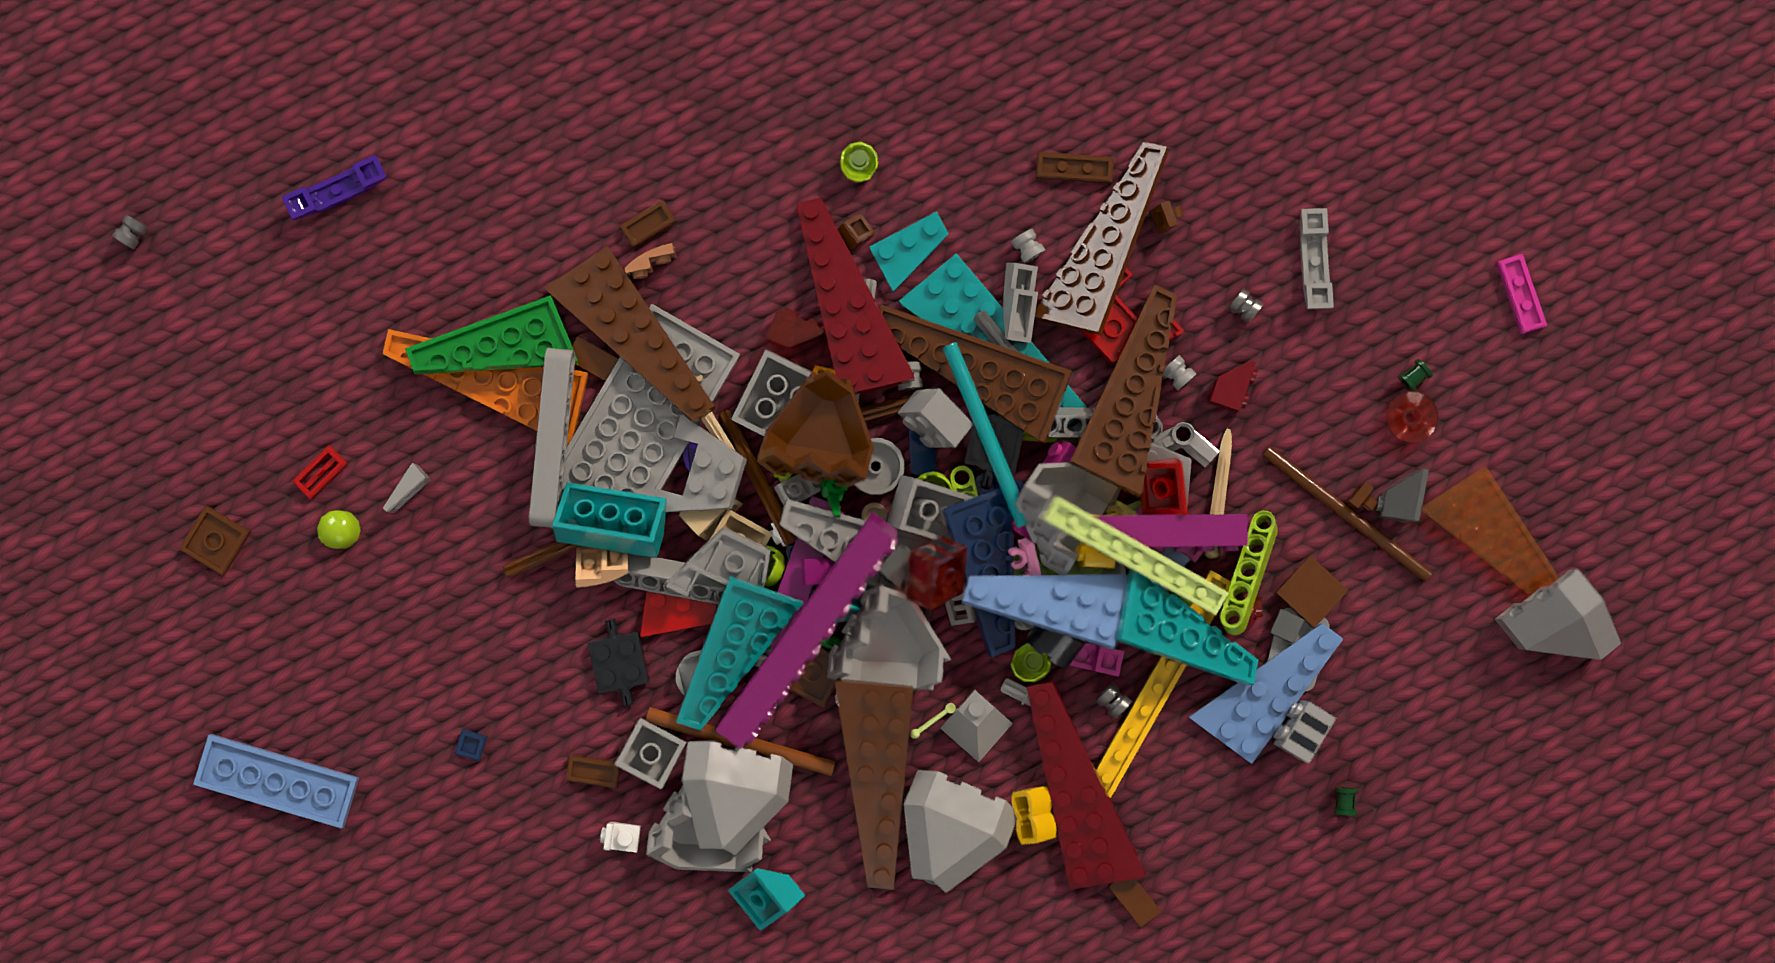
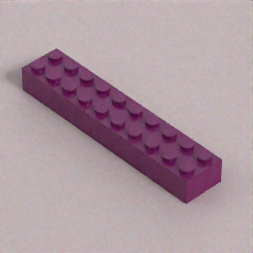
[715,512,898,749]

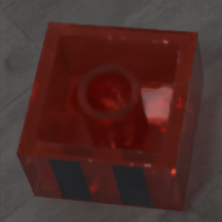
[906,536,968,610]

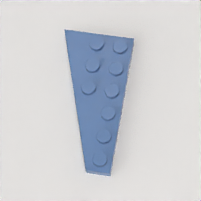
[962,575,1128,649]

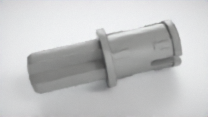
[1001,678,1031,706]

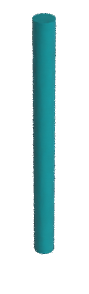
[942,342,1027,528]

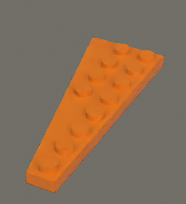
[382,329,589,446]

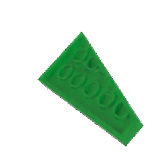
[405,295,579,375]

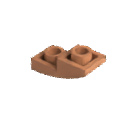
[625,243,676,279]

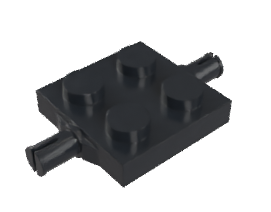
[964,413,1024,487]
[588,619,650,707]

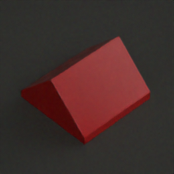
[1141,458,1188,515]

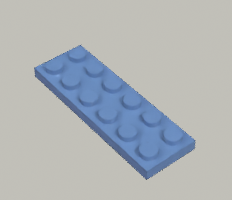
[193,734,359,828]

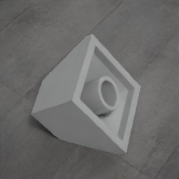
[940,689,1013,762]

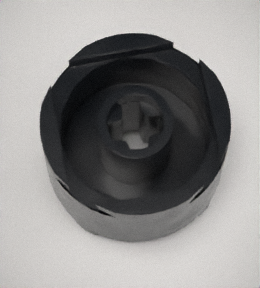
[1026,626,1087,668]

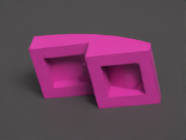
[1070,643,1124,677]

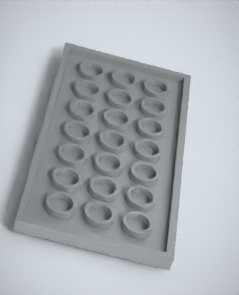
[563,304,741,496]

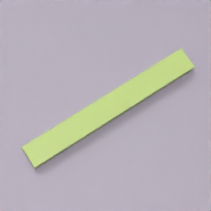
[1042,495,1229,615]

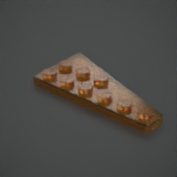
[1421,466,1559,596]

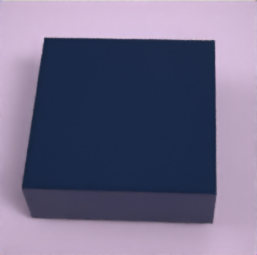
[454,729,488,761]

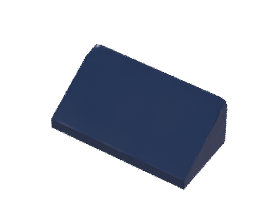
[909,429,937,476]

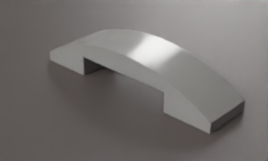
[1300,208,1334,310]

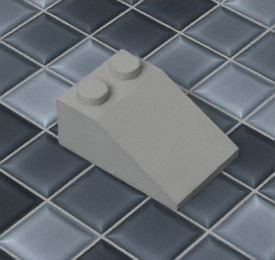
[887,475,972,545]

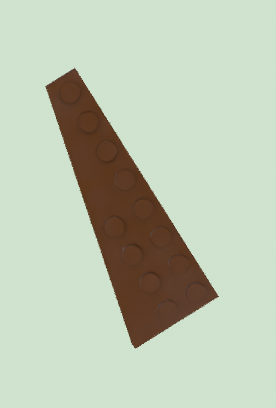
[1069,284,1177,497]

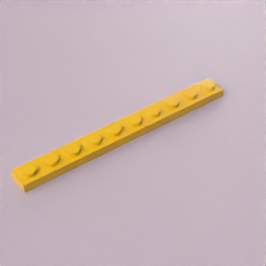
[1096,570,1231,798]

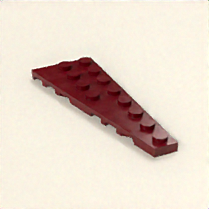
[796,198,915,394]
[1027,681,1146,890]

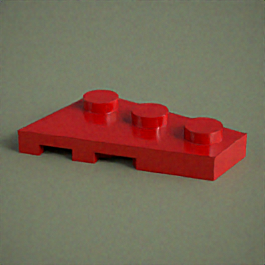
[640,591,719,637]

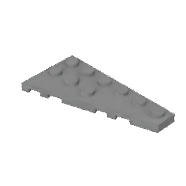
[779,499,936,607]

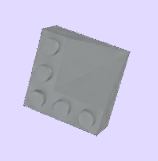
[731,350,812,436]

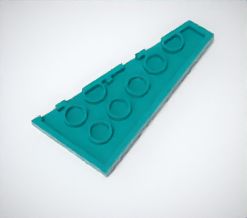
[1116,568,1258,686]
[676,576,804,730]

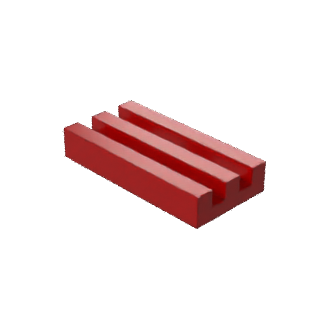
[292,445,349,500]

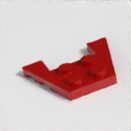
[1081,268,1184,364]

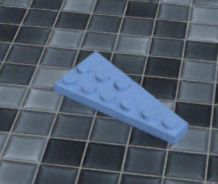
[1188,623,1343,764]

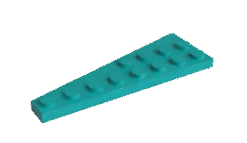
[899,253,1087,426]

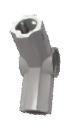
[1151,422,1219,468]

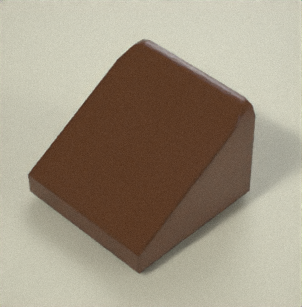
[838,213,875,251]

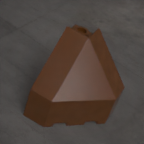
[757,371,874,487]

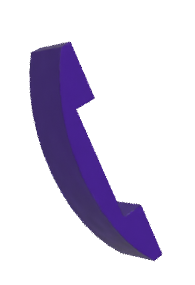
[282,154,387,220]

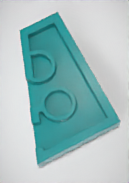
[869,212,949,293]

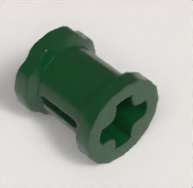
[1398,359,1433,393]
[1334,787,1359,816]

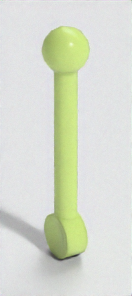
[910,703,956,739]

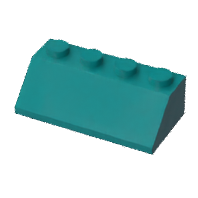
[552,482,667,558]

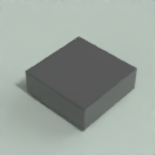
[1269,609,1304,643]

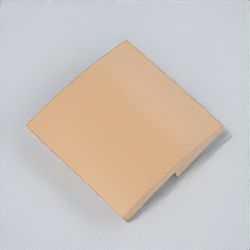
[576,546,628,587]

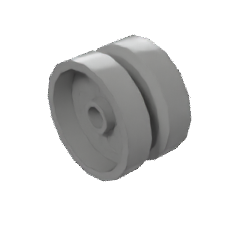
[854,438,904,494]

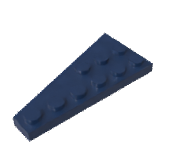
[941,487,1015,657]

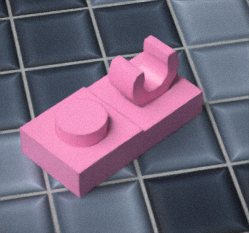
[1008,538,1042,576]

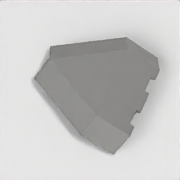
[1016,463,1118,575]
[1495,569,1621,660]
[827,586,951,690]
[682,741,793,855]
[904,770,1017,893]
[647,777,771,872]

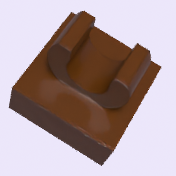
[1150,201,1184,234]
[1345,482,1378,511]

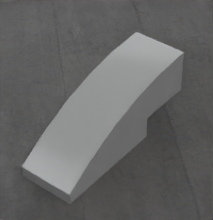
[1003,263,1038,343]

